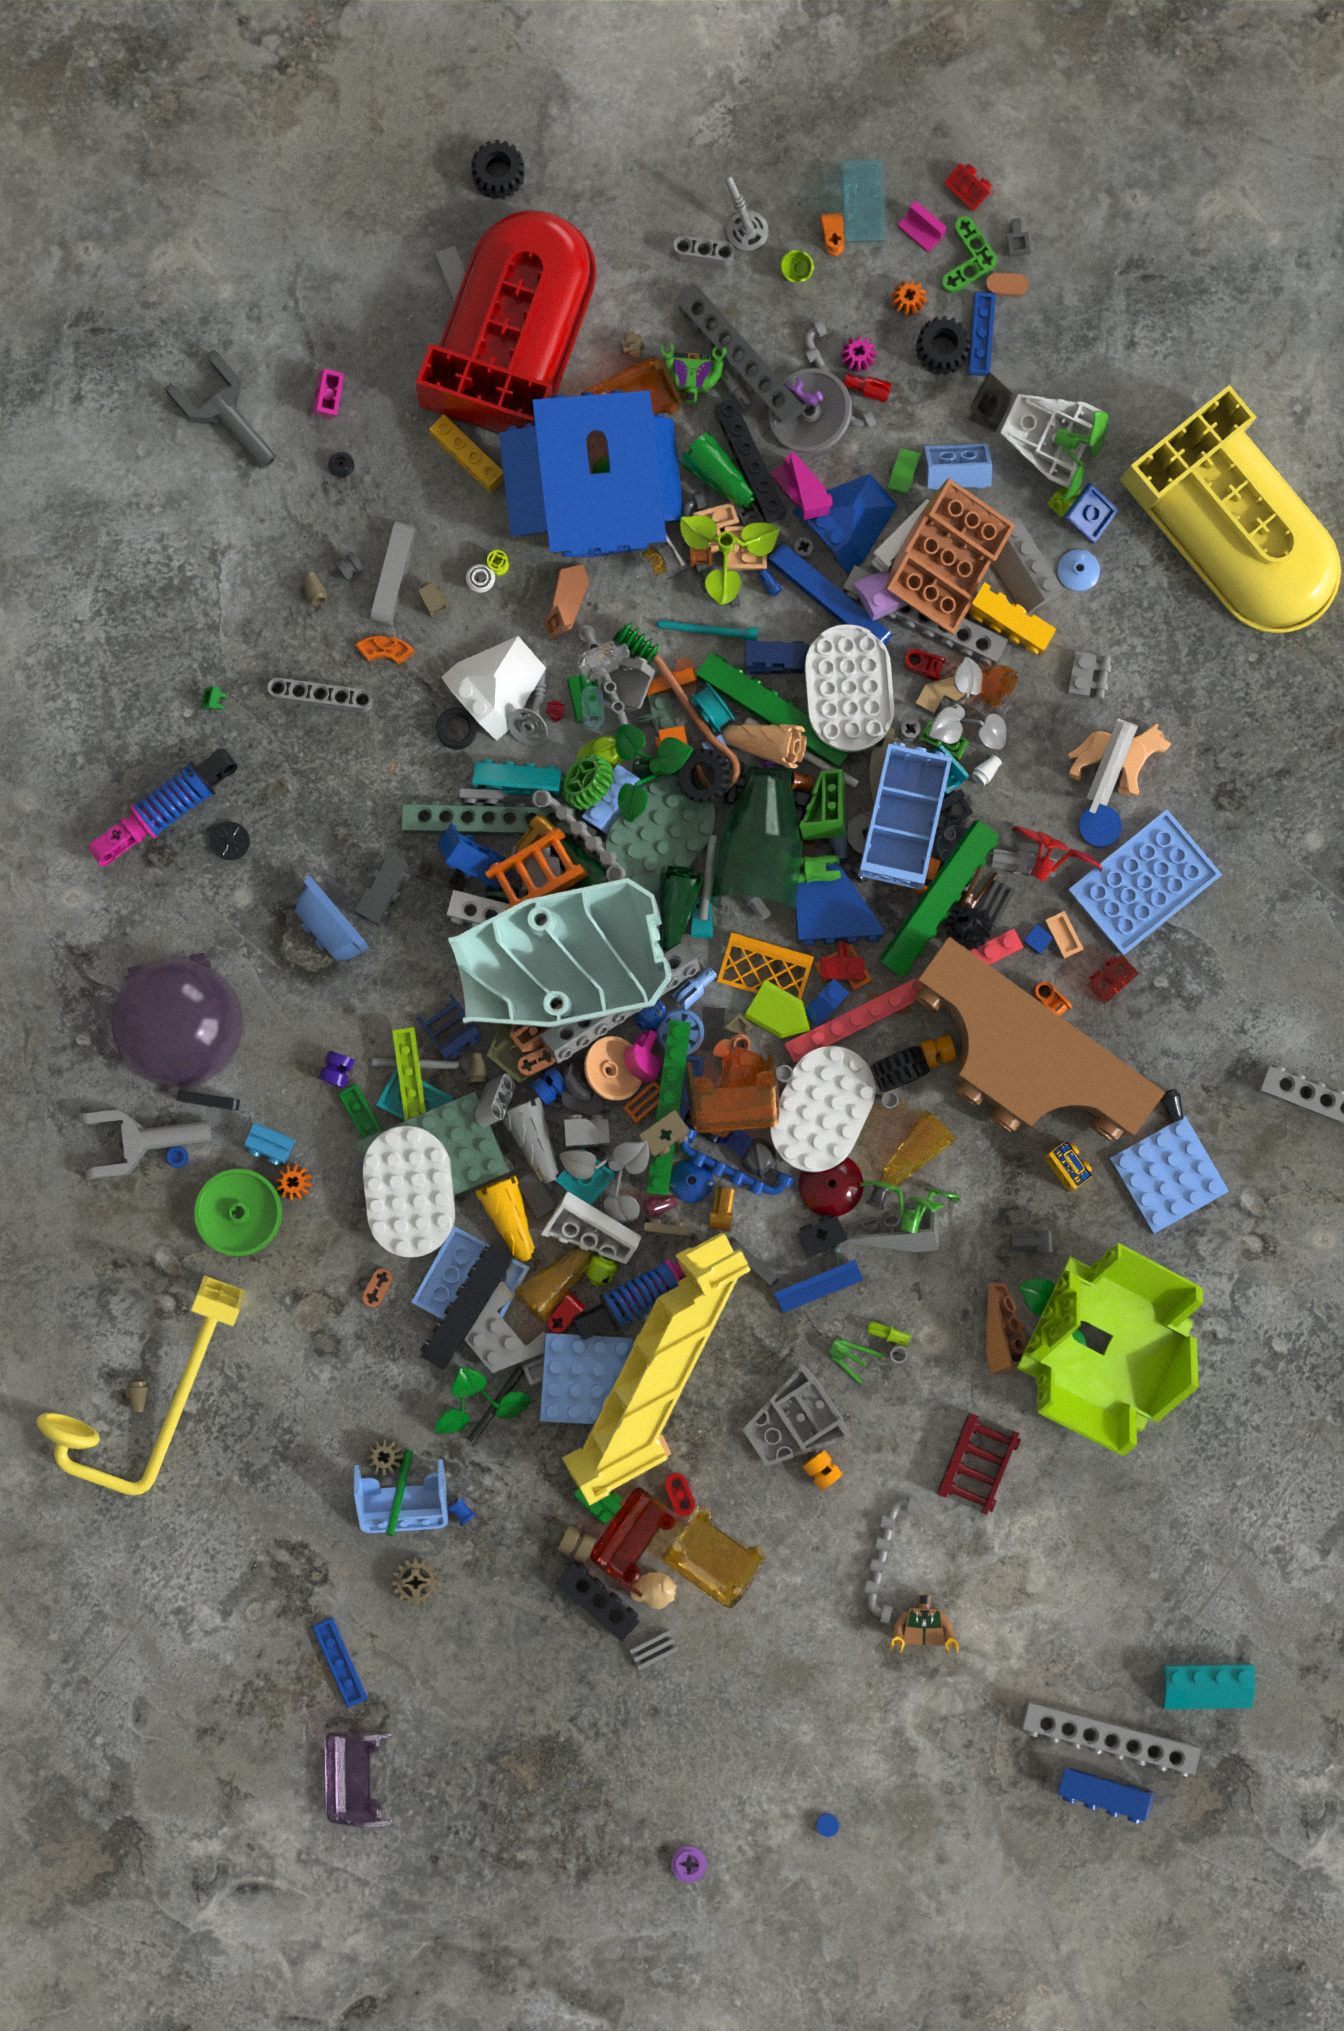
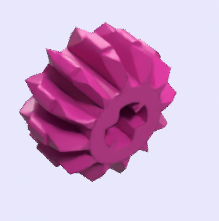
[840,335,877,373]

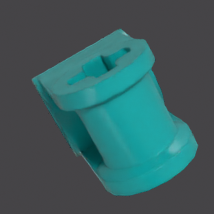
[691,897,713,938]

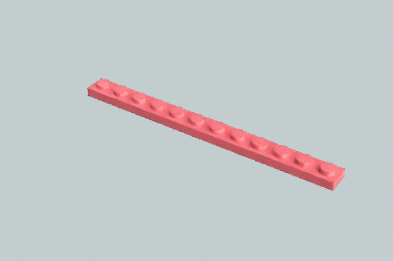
[784,929,1024,1063]

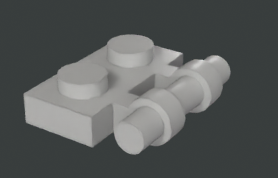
[1067,651,1112,699]

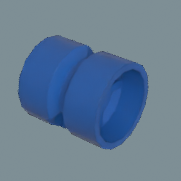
[529,1065,568,1106]

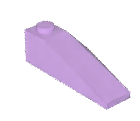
[853,572,908,621]

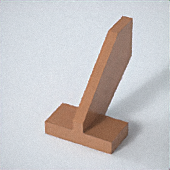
[543,564,590,640]

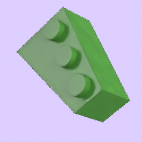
[799,769,846,840]

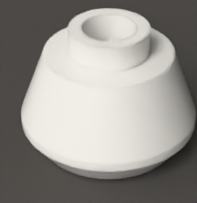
[466,564,495,593]

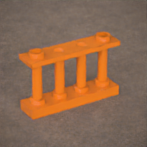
[485,828,588,910]

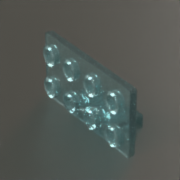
[842,159,887,243]

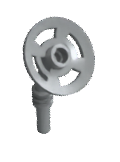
[723,174,768,252]
[508,659,548,746]

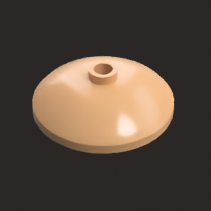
[584,1036,642,1101]

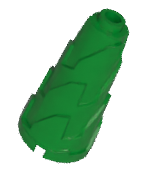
[679,432,755,508]

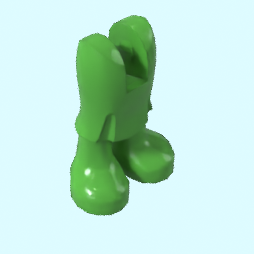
[779,850,841,891]

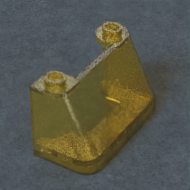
[661,1505,769,1608]

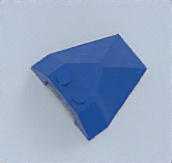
[792,474,898,575]

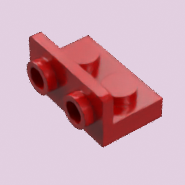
[943,163,994,211]

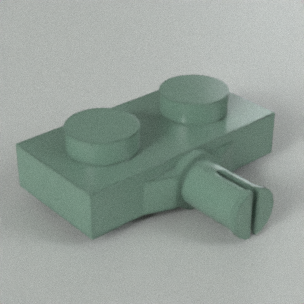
[637,691,677,737]

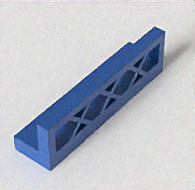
[775,1260,863,1313]

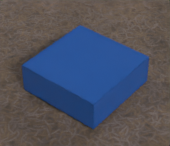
[1023,924,1054,955]

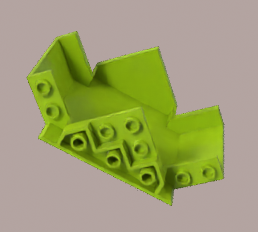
[1017,1243,1203,1456]

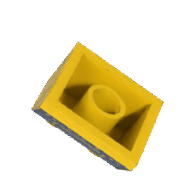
[1043,1141,1092,1192]

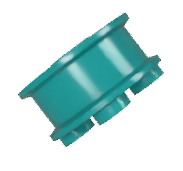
[689,682,736,733]

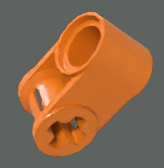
[821,212,844,256]
[1032,981,1072,1016]

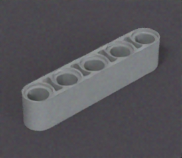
[370,521,417,625]
[267,678,373,713]

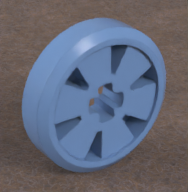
[657,1009,704,1055]

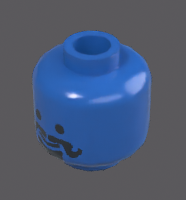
[635,1000,667,1031]

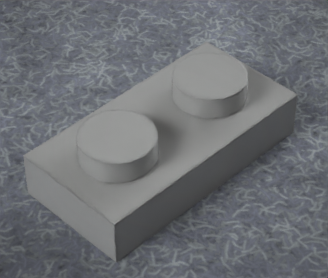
[459,789,504,805]

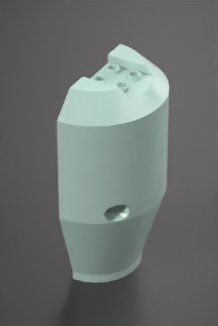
[448,878,671,1027]

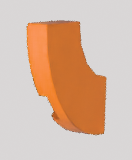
[355,635,415,665]

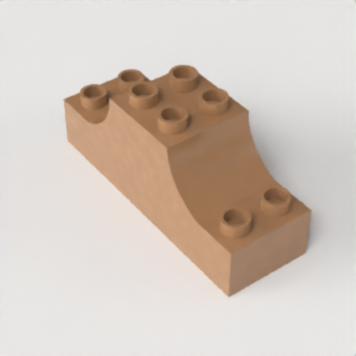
[912,937,1165,1141]

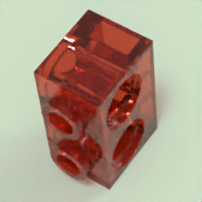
[1087,955,1139,1004]

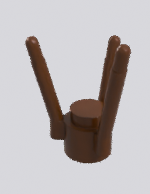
[954,867,998,908]

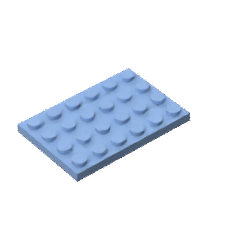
[1068,809,1222,956]

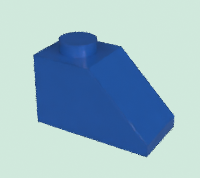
[805,979,850,1027]

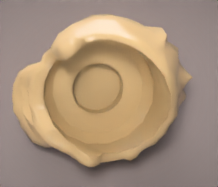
[630,1572,677,1609]

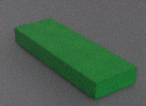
[337,1083,383,1139]

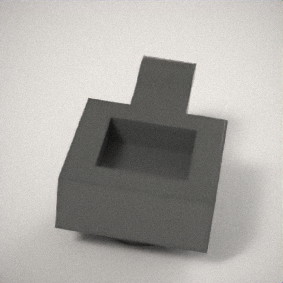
[1006,218,1031,257]

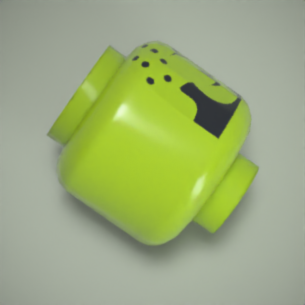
[586,1255,618,1287]

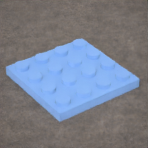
[1110,1116,1229,1234]
[411,1226,530,1331]
[539,1333,633,1424]

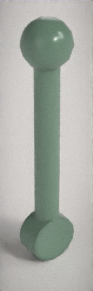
[832,1245,846,1290]

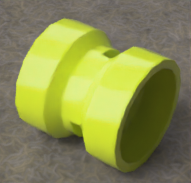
[487,550,509,576]

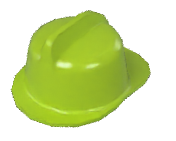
[576,734,623,768]

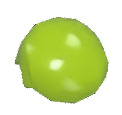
[780,250,814,283]

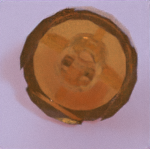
[979,664,1018,708]

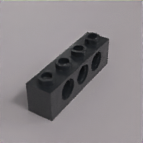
[556,1562,639,1642]

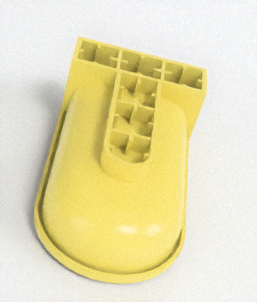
[1120,385,1341,633]

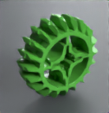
[560,754,615,810]

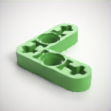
[942,216,997,294]

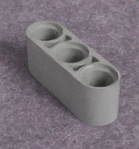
[673,236,734,267]
[475,1074,515,1127]

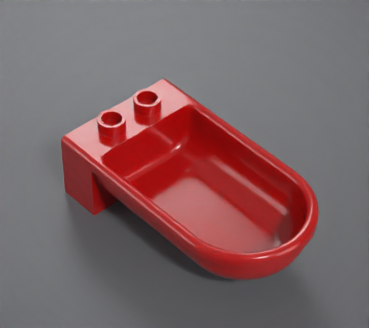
[416,210,596,433]

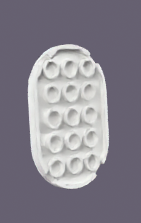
[805,624,894,752]
[770,1046,876,1172]
[363,1126,455,1257]

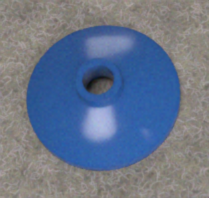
[670,1159,713,1203]

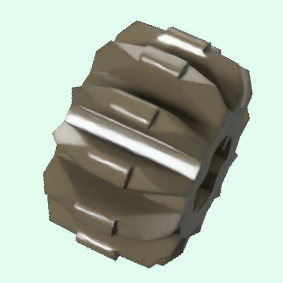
[366,1438,403,1476]

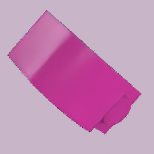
[624,1029,664,1083]

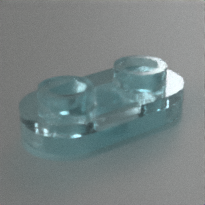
[581,686,605,730]

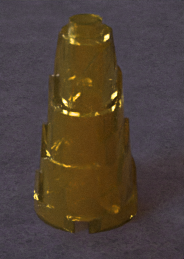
[881,1109,958,1186]
[514,1246,593,1322]

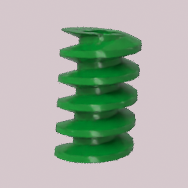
[612,622,659,665]

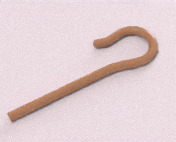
[653,655,740,789]

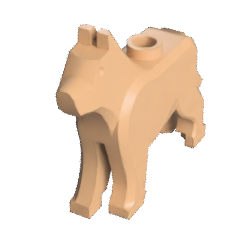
[1067,724,1171,797]

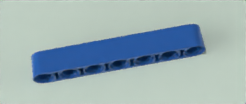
[767,543,892,645]

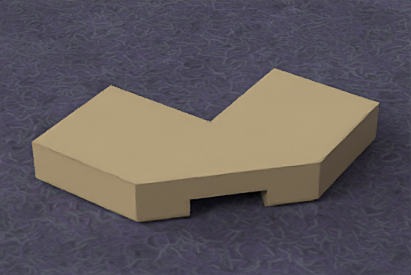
[915,676,965,714]

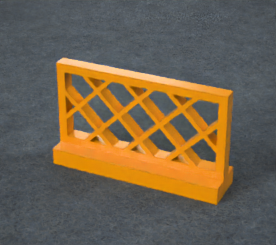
[717,932,814,1000]

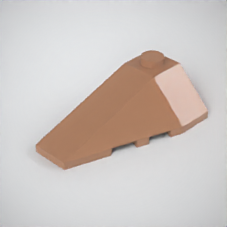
[986,1282,1029,1374]

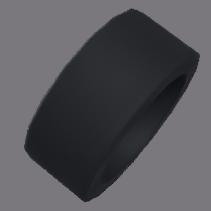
[436,707,477,750]

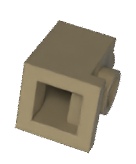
[418,581,450,617]

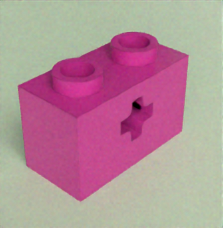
[311,369,344,419]

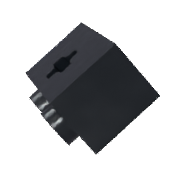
[796,1214,848,1258]

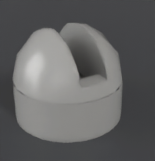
[890,1345,908,1363]

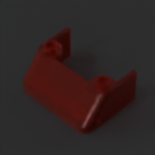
[590,1487,691,1597]

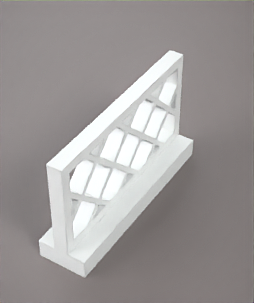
[1087,718,1138,813]

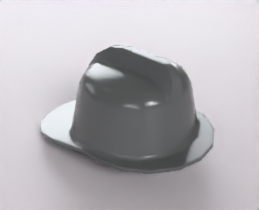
[741,1138,778,1186]

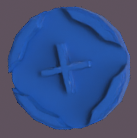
[1078,805,1122,848]

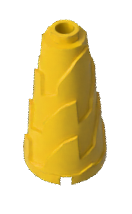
[475,1175,535,1262]

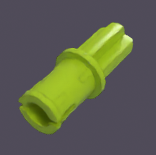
[867,1321,911,1347]

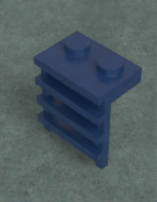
[417,993,482,1060]

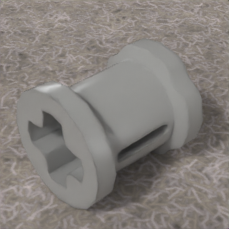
[900,719,920,742]

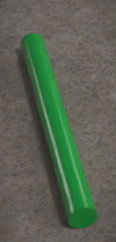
[385,1449,413,1536]

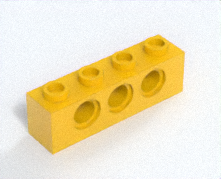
[429,414,504,494]

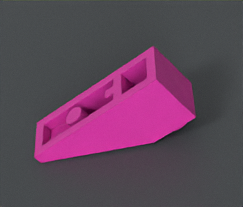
[790,453,833,520]

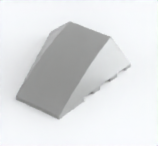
[742,1364,851,1467]

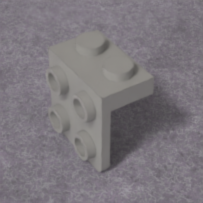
[605,652,655,709]

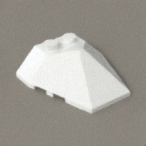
[1000,394,1104,488]
[441,636,546,741]

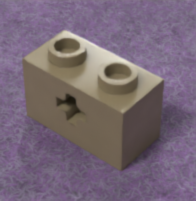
[639,1110,690,1157]

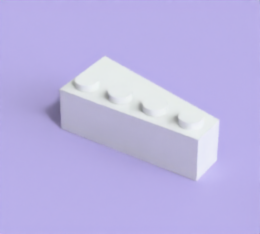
[541,1191,641,1264]

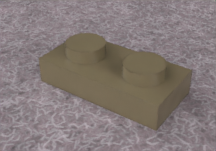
[644,1219,688,1236]

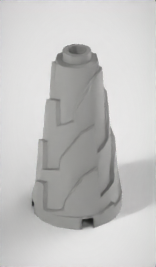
[502,1097,559,1183]

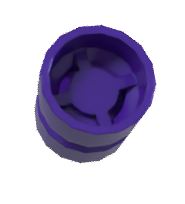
[318,1050,355,1088]

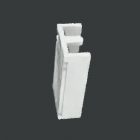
[871,499,929,573]

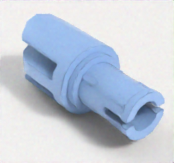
[671,967,717,1010]

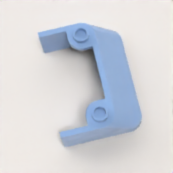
[354,1459,448,1533]

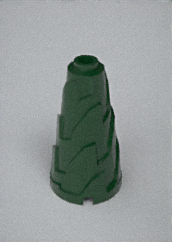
[550,837,610,889]
[659,865,704,951]

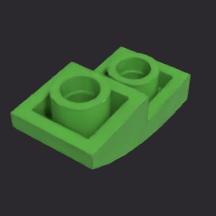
[887,448,921,495]
[919,721,969,760]

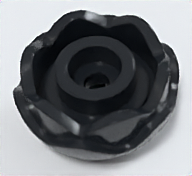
[328,452,355,478]

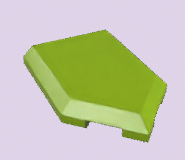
[744,979,810,1038]

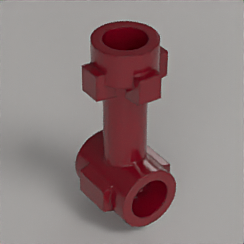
[546,700,565,723]

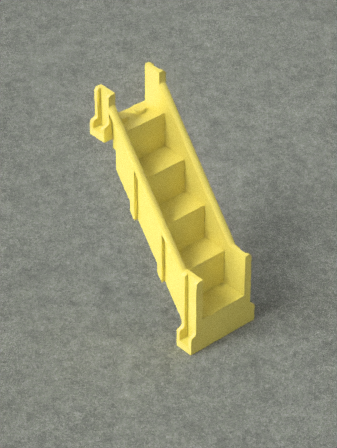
[562,1233,750,1505]

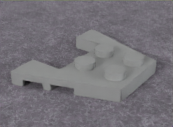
[464,1281,545,1373]

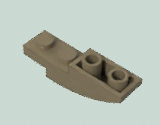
[868,728,898,806]

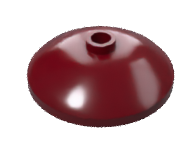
[799,1157,864,1217]

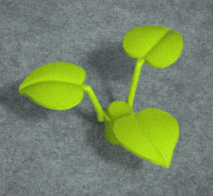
[680,515,780,605]

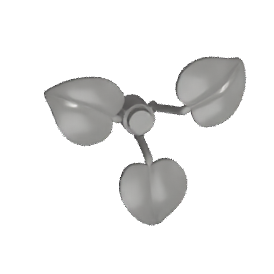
[928,657,1006,749]
[560,1141,649,1224]

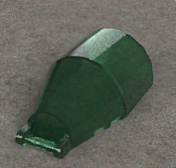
[709,766,803,909]

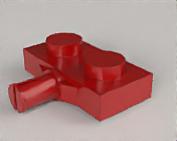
[821,943,864,980]

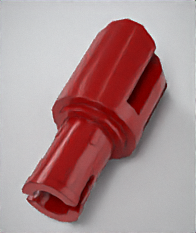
[844,373,892,403]

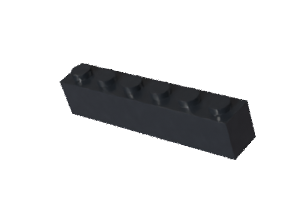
[420,1244,514,1370]

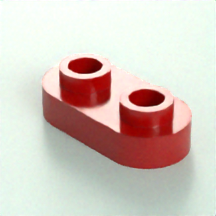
[665,1473,695,1516]

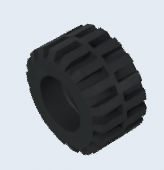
[471,140,525,200]
[916,316,971,375]
[675,749,733,803]
[870,1046,930,1092]

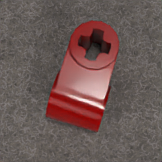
[903,649,946,681]
[548,1293,586,1334]

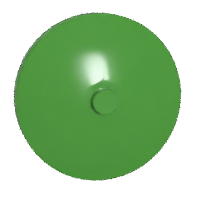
[194,1169,283,1256]

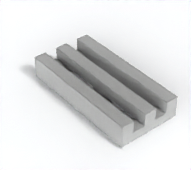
[630,1630,679,1670]

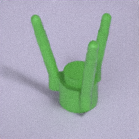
[828,1338,884,1384]

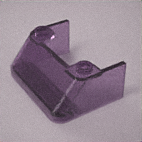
[325,1731,394,1828]

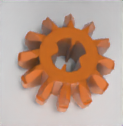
[891,279,927,317]
[275,1164,313,1201]

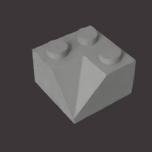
[564,1115,610,1149]

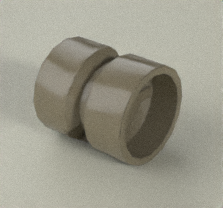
[557,1525,597,1564]

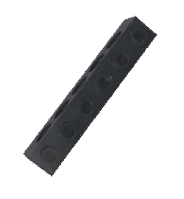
[714,398,786,524]

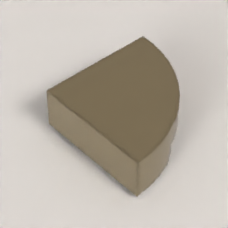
[724,1012,754,1034]

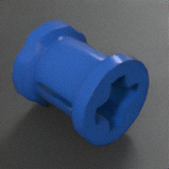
[448,1497,477,1527]

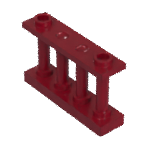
[936,1413,1021,1515]

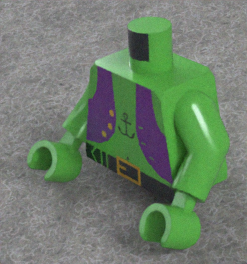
[661,343,727,404]

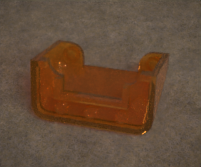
[582,355,684,439]

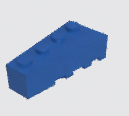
[1058,1767,1155,1824]

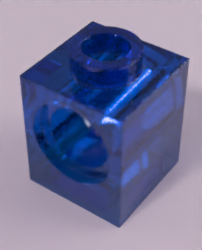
[720,1125,755,1157]

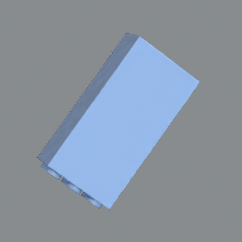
[858,742,952,890]

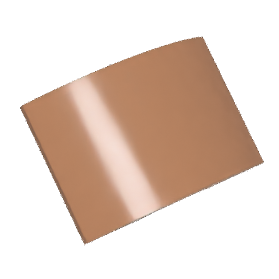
[886,478,1015,635]

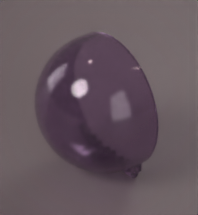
[111,953,243,1088]

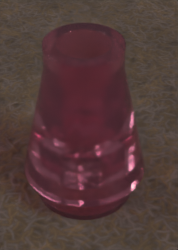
[644,1194,677,1218]

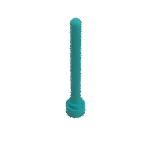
[656,620,758,641]

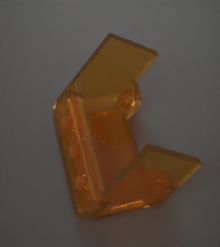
[685,1055,780,1133]

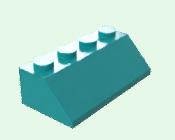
[472,759,562,799]
[1162,1663,1255,1710]

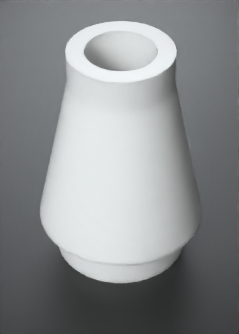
[971,755,1002,786]

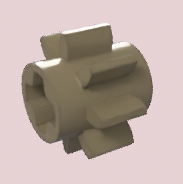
[620,330,644,358]

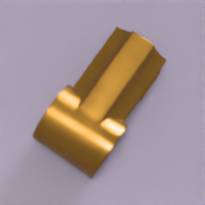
[515,814,557,852]
[708,1187,734,1232]

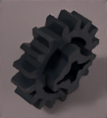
[945,903,992,950]

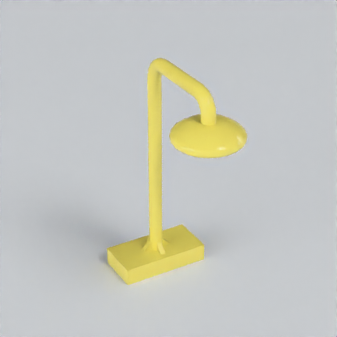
[36,1275,245,1496]

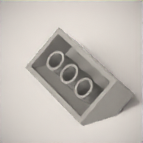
[991,518,1063,614]

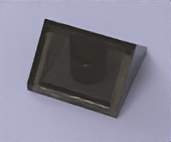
[966,372,1014,432]

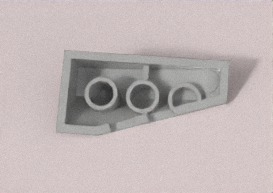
[848,1203,939,1252]

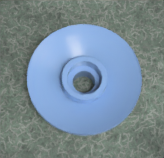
[1057,549,1100,591]

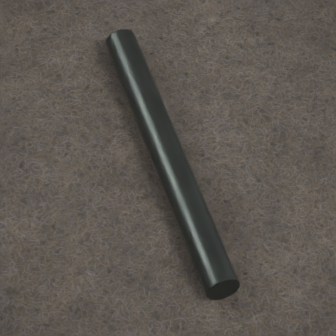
[467,1367,524,1444]

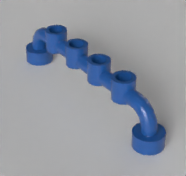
[680,1125,795,1196]

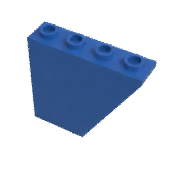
[793,864,885,946]

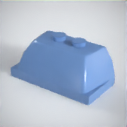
[295,876,369,961]

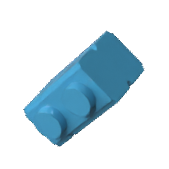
[244,1122,296,1166]

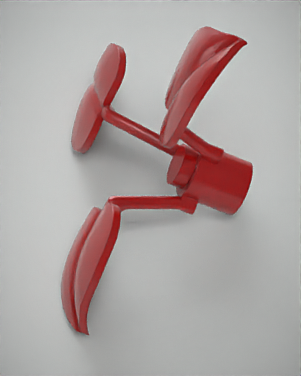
[1012,826,1103,882]

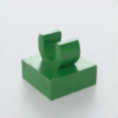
[201,686,227,711]

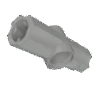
[990,849,1057,878]

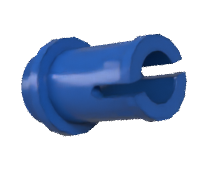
[757,569,782,597]

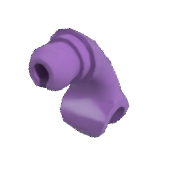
[787,378,824,406]

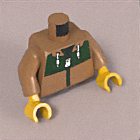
[890,1594,959,1654]

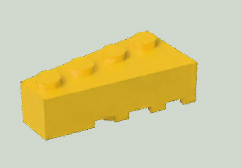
[968,582,1056,655]

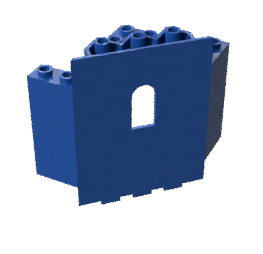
[499,390,683,557]

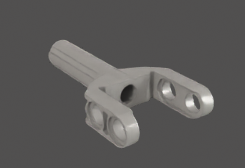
[79,1109,212,1179]

